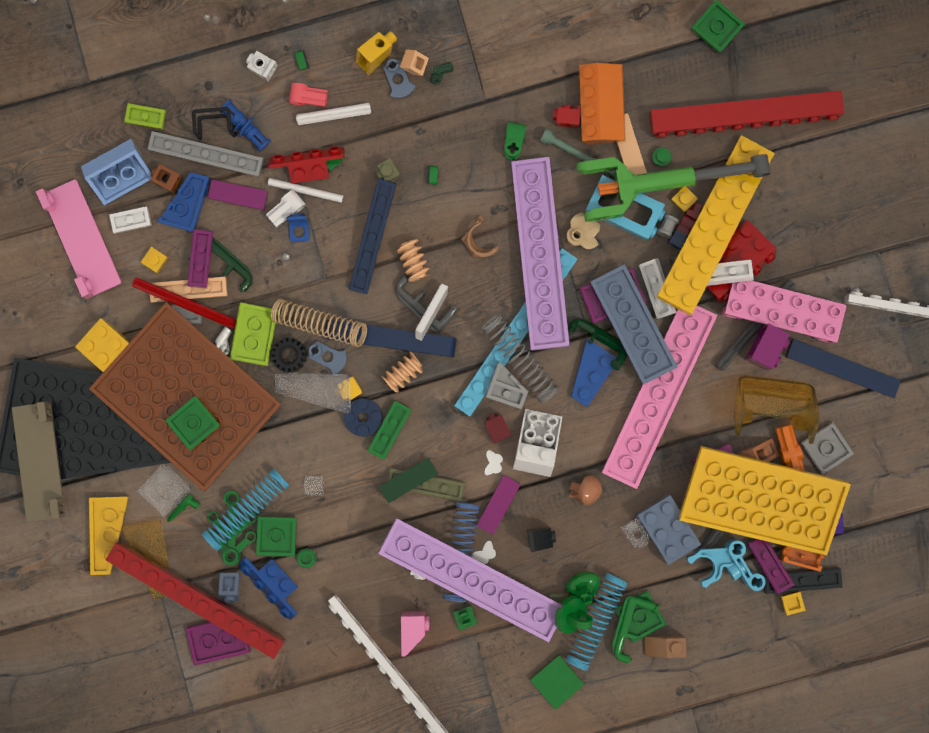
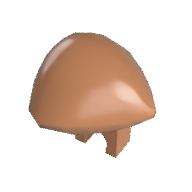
[569,475,602,506]

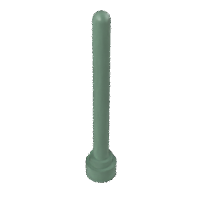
[540,128,616,178]

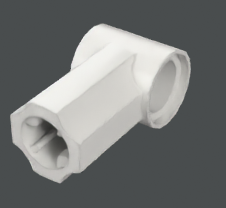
[266,190,306,227]

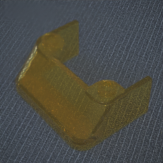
[734,376,820,444]

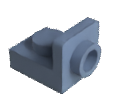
[218,573,241,604]

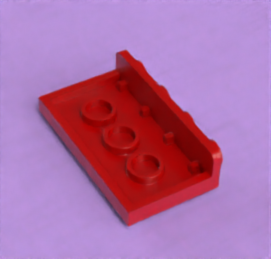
[706,220,777,303]

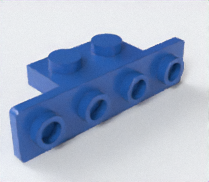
[239,557,298,620]

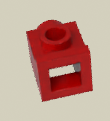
[552,105,581,128]

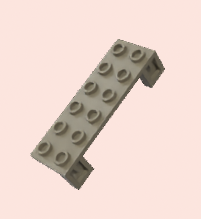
[12,402,66,522]

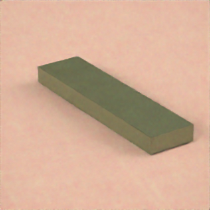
[387,468,465,502]

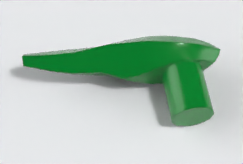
[167,494,200,522]

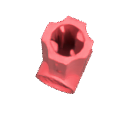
[288,83,328,108]

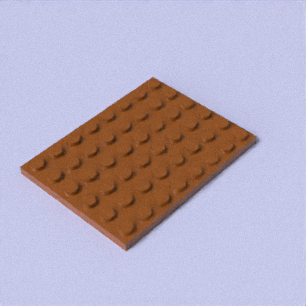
[89,302,282,492]

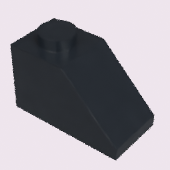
[527,527,556,552]

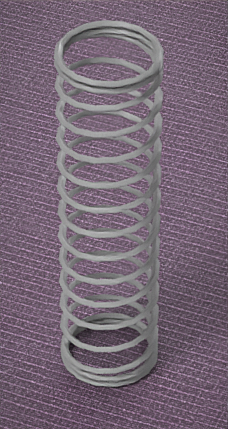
[481,314,559,403]

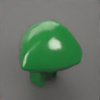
[565,571,600,606]

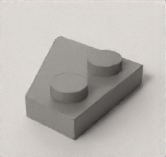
[485,362,528,409]

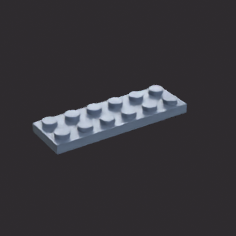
[590,264,678,385]

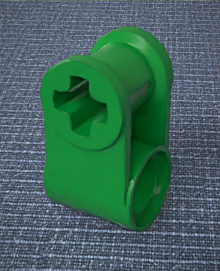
[504,122,527,161]

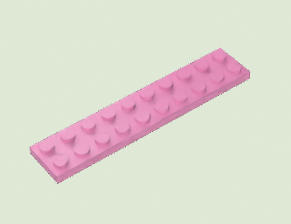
[601,306,717,489]

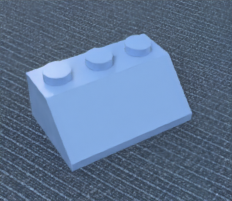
[81,139,152,205]

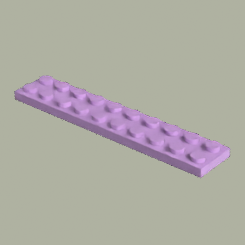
[511,157,570,351]
[378,518,562,642]

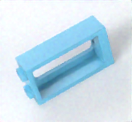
[585,175,666,241]

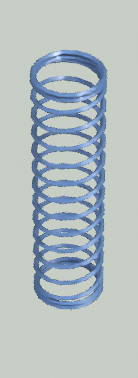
[442,502,480,602]

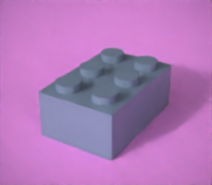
[635,494,701,565]

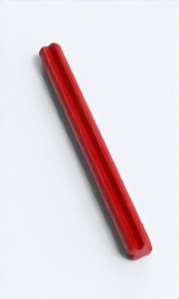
[132,277,236,330]

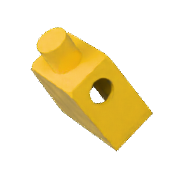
[356,31,397,76]

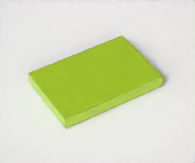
[230,303,278,366]

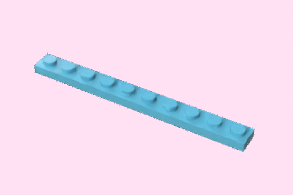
[454,248,577,416]

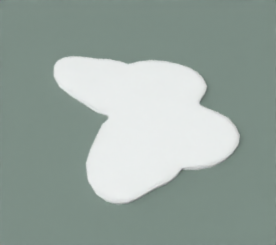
[484,450,503,475]
[472,541,496,564]

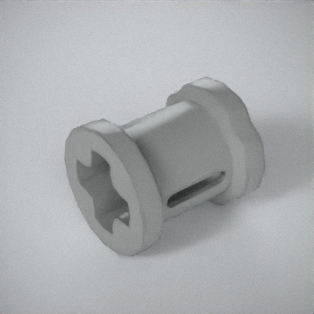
[656,214,679,239]

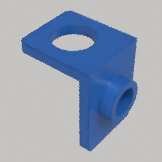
[287,214,309,242]

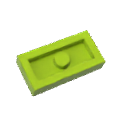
[124,103,167,130]

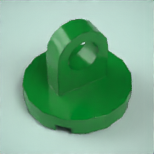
[555,596,593,634]

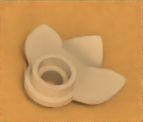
[566,213,600,249]

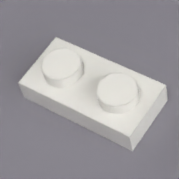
[109,206,152,234]

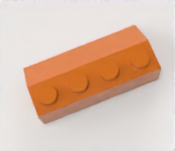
[579,63,626,145]

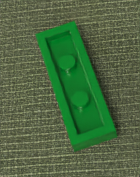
[367,401,412,460]

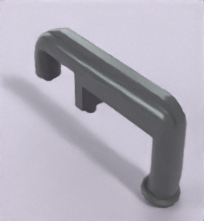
[396,275,460,332]

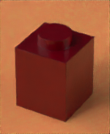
[484,413,511,444]

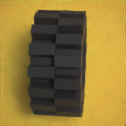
[271,338,307,373]

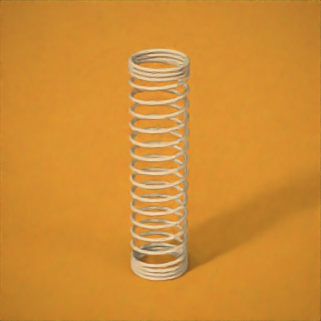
[271,299,367,347]

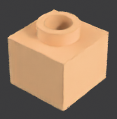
[400,50,429,76]

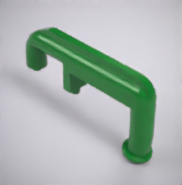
[612,596,659,664]

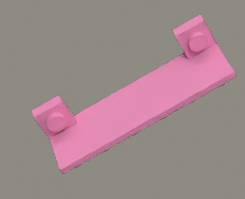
[36,180,122,299]
[721,281,846,344]

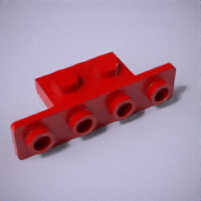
[268,146,345,184]

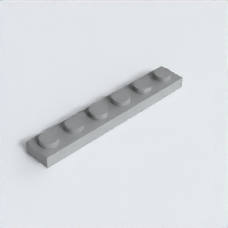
[147,131,264,178]

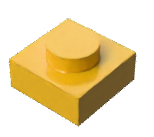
[671,187,698,213]
[141,247,168,273]
[780,591,806,616]

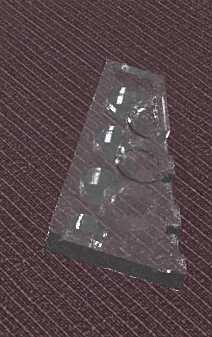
[275,373,351,414]

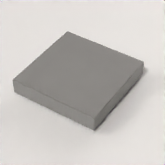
[800,422,854,475]

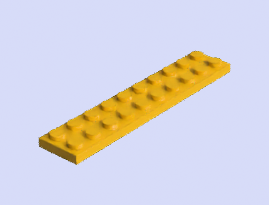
[656,135,775,316]

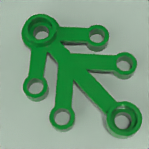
[207,490,258,566]

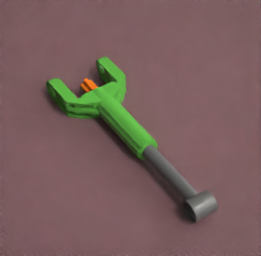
[576,154,771,222]

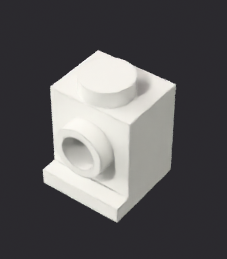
[246,51,278,82]

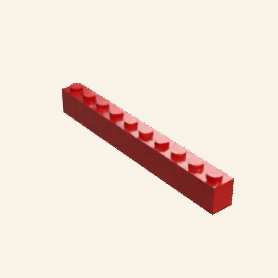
[649,91,844,139]
[105,541,286,659]

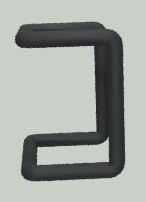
[192,107,236,140]

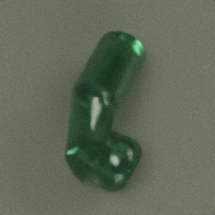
[430,62,454,85]

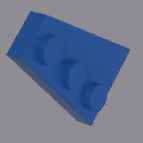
[157,172,211,233]
[571,338,616,407]

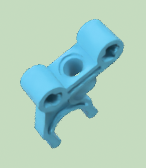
[686,538,765,591]

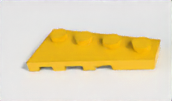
[89,496,129,575]

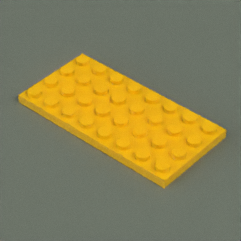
[679,446,851,555]

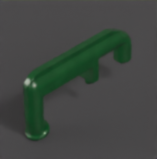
[188,237,253,292]
[568,319,628,371]

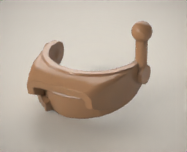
[461,216,499,258]

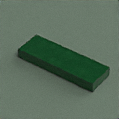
[379,457,438,503]

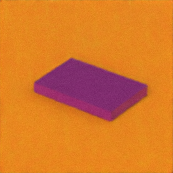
[579,268,646,324]
[185,622,251,666]

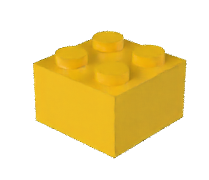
[75,318,131,372]

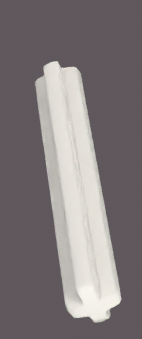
[296,103,371,125]

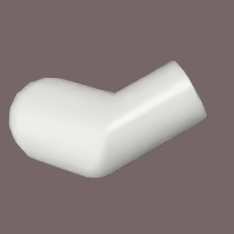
[215,327,233,355]

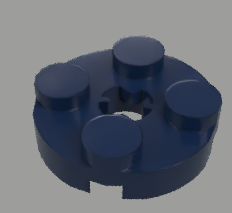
[344,398,382,437]

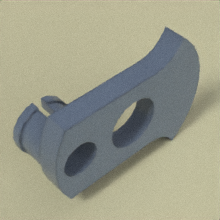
[383,59,416,99]
[309,341,347,375]

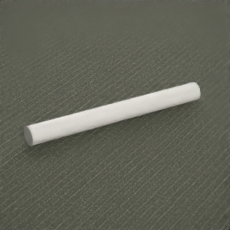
[268,178,344,203]

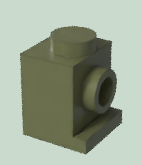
[375,158,401,182]

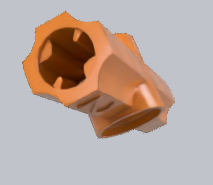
[775,424,805,471]

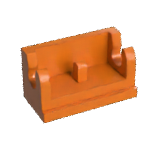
[779,545,824,572]

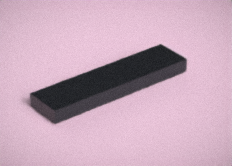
[763,568,843,594]

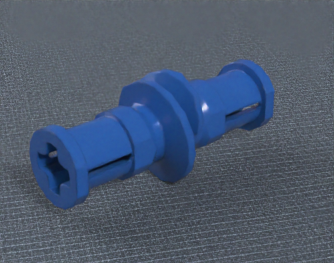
[219,99,271,152]

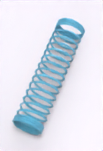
[201,468,289,551]
[566,573,628,671]

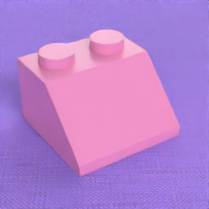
[401,611,430,656]

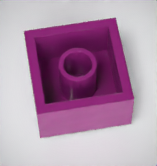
[744,323,790,370]

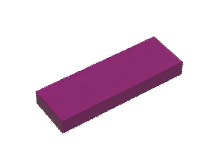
[208,180,268,210]
[187,229,213,289]
[477,475,521,535]
[747,539,794,595]

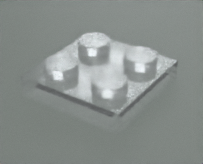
[137,464,192,518]

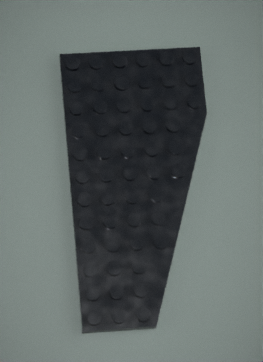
[0,357,171,479]

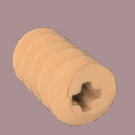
[397,239,429,282]
[382,351,423,393]

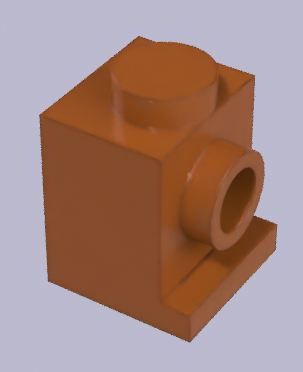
[151,163,183,194]

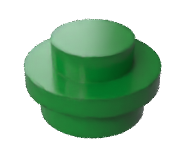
[652,147,672,167]
[297,548,316,568]

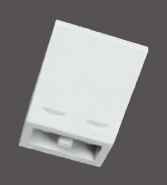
[513,409,563,477]

